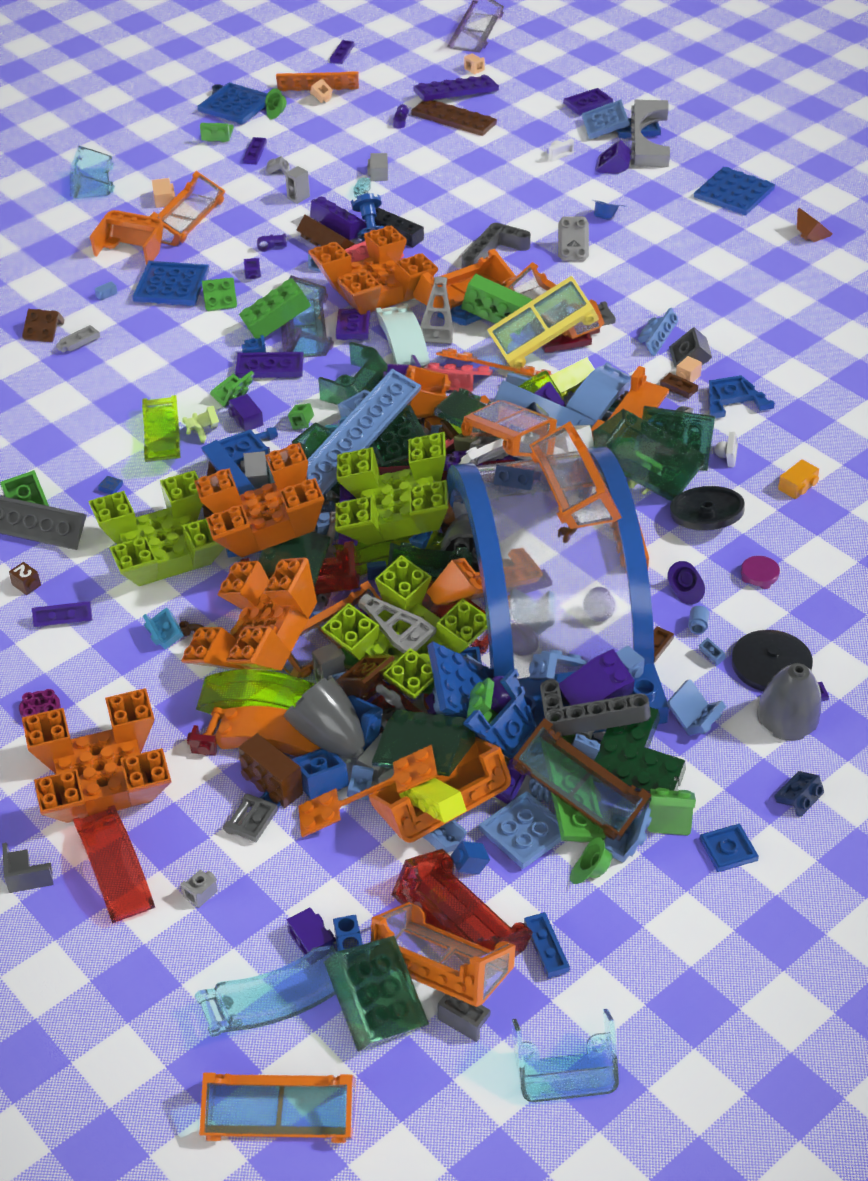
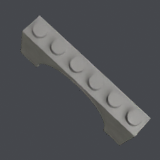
[631,99,670,167]

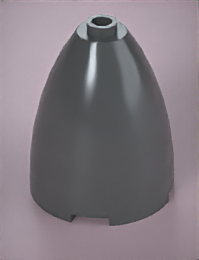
[440,513,480,572]
[757,663,822,741]
[284,675,365,760]

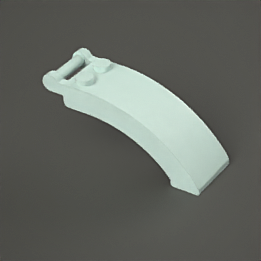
[375,303,430,366]

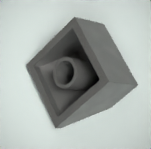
[669,327,712,368]

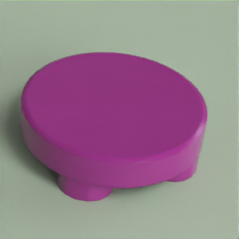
[741,556,780,589]
[19,689,61,718]

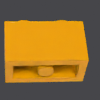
[778,459,819,499]

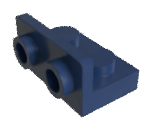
[493,465,541,491]
[774,771,824,817]

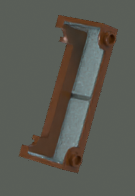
[513,718,651,841]

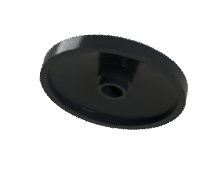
[670,486,745,530]
[731,630,813,691]

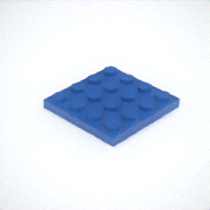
[197,82,268,124]
[694,166,775,216]
[132,261,210,306]
[427,642,492,722]

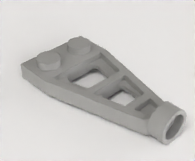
[420,277,454,344]
[358,594,436,654]

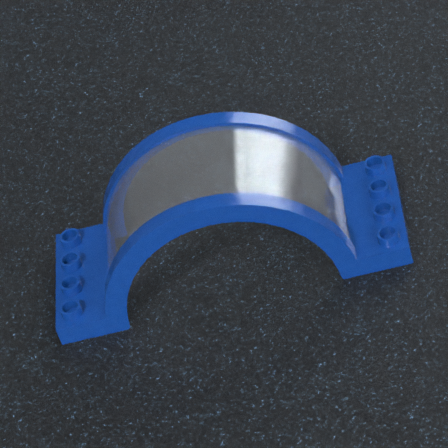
[446,446,669,737]

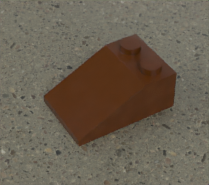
[336,655,395,699]

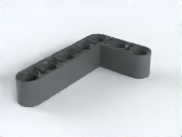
[461,223,531,269]
[540,679,651,736]

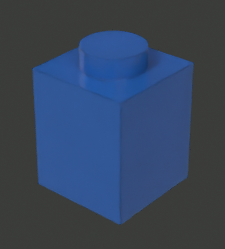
[451,841,490,875]

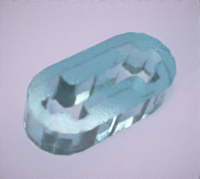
[353,178,371,198]

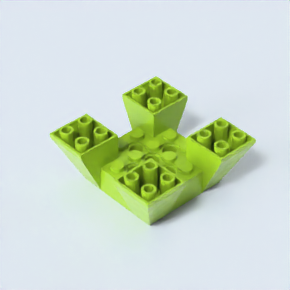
[335,432,448,545]
[88,470,225,586]
[321,555,487,699]

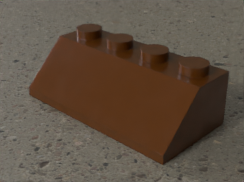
[296,214,355,250]

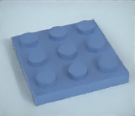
[581,99,630,140]
[479,791,562,869]

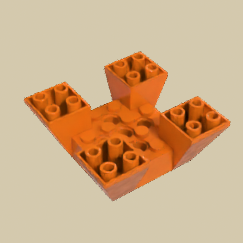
[308,225,438,315]
[194,443,324,558]
[181,558,317,671]
[22,688,171,823]

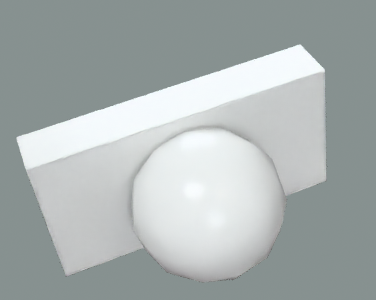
[548,138,575,162]
[715,431,738,468]

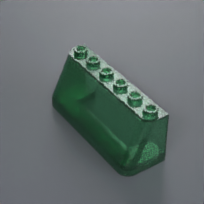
[593,409,705,501]

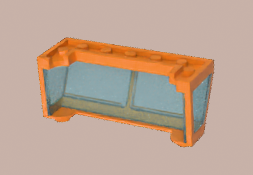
[199,1072,356,1143]

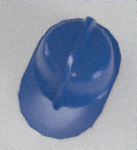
[592,199,627,219]

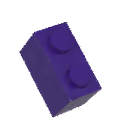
[228,394,264,431]
[286,907,335,965]

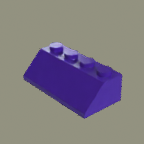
[310,196,367,240]

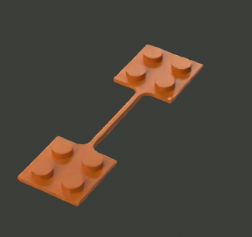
[436,348,552,379]
[298,745,438,838]

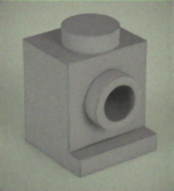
[180,869,218,908]

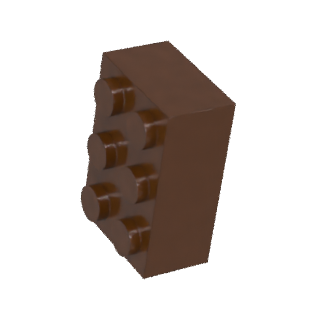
[238,733,303,809]

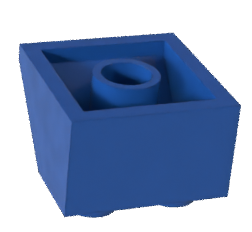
[291,748,349,800]

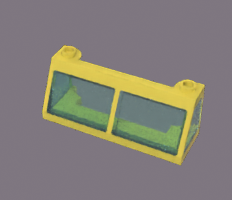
[487,275,599,373]

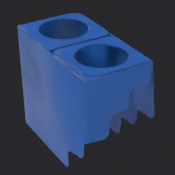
[333,915,367,969]

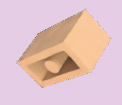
[152,178,175,208]

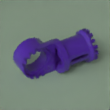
[393,104,409,129]
[256,233,287,252]

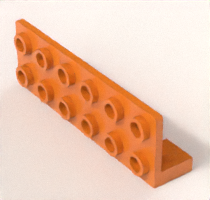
[276,71,359,92]
[591,366,669,448]

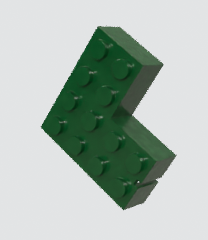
[591,707,686,793]

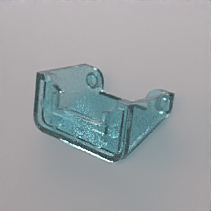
[70,145,115,199]

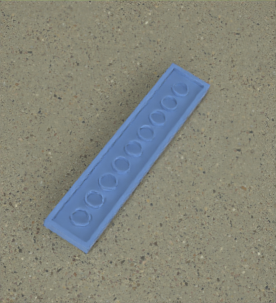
[306,369,421,497]

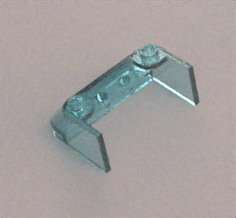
[512,1008,619,1102]

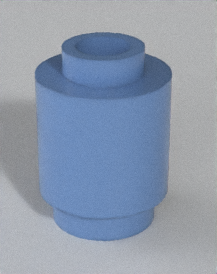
[688,606,710,635]

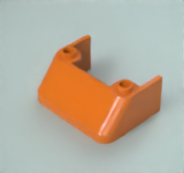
[90,210,163,265]

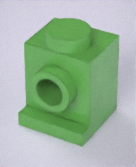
[288,403,314,430]

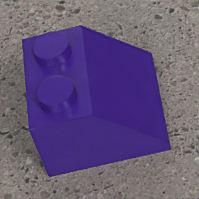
[596,139,632,174]

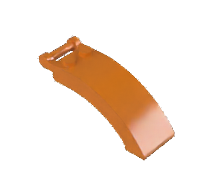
[202,706,321,757]

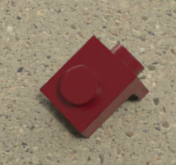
[187,725,218,756]

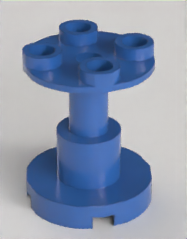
[351,193,384,242]

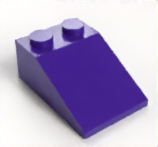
[559,649,635,706]

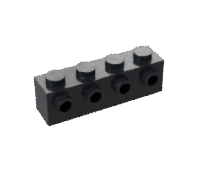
[374,207,424,248]

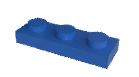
[524,912,570,978]

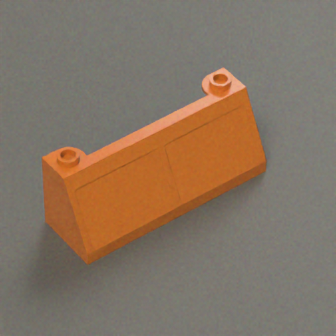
[412,249,516,313]

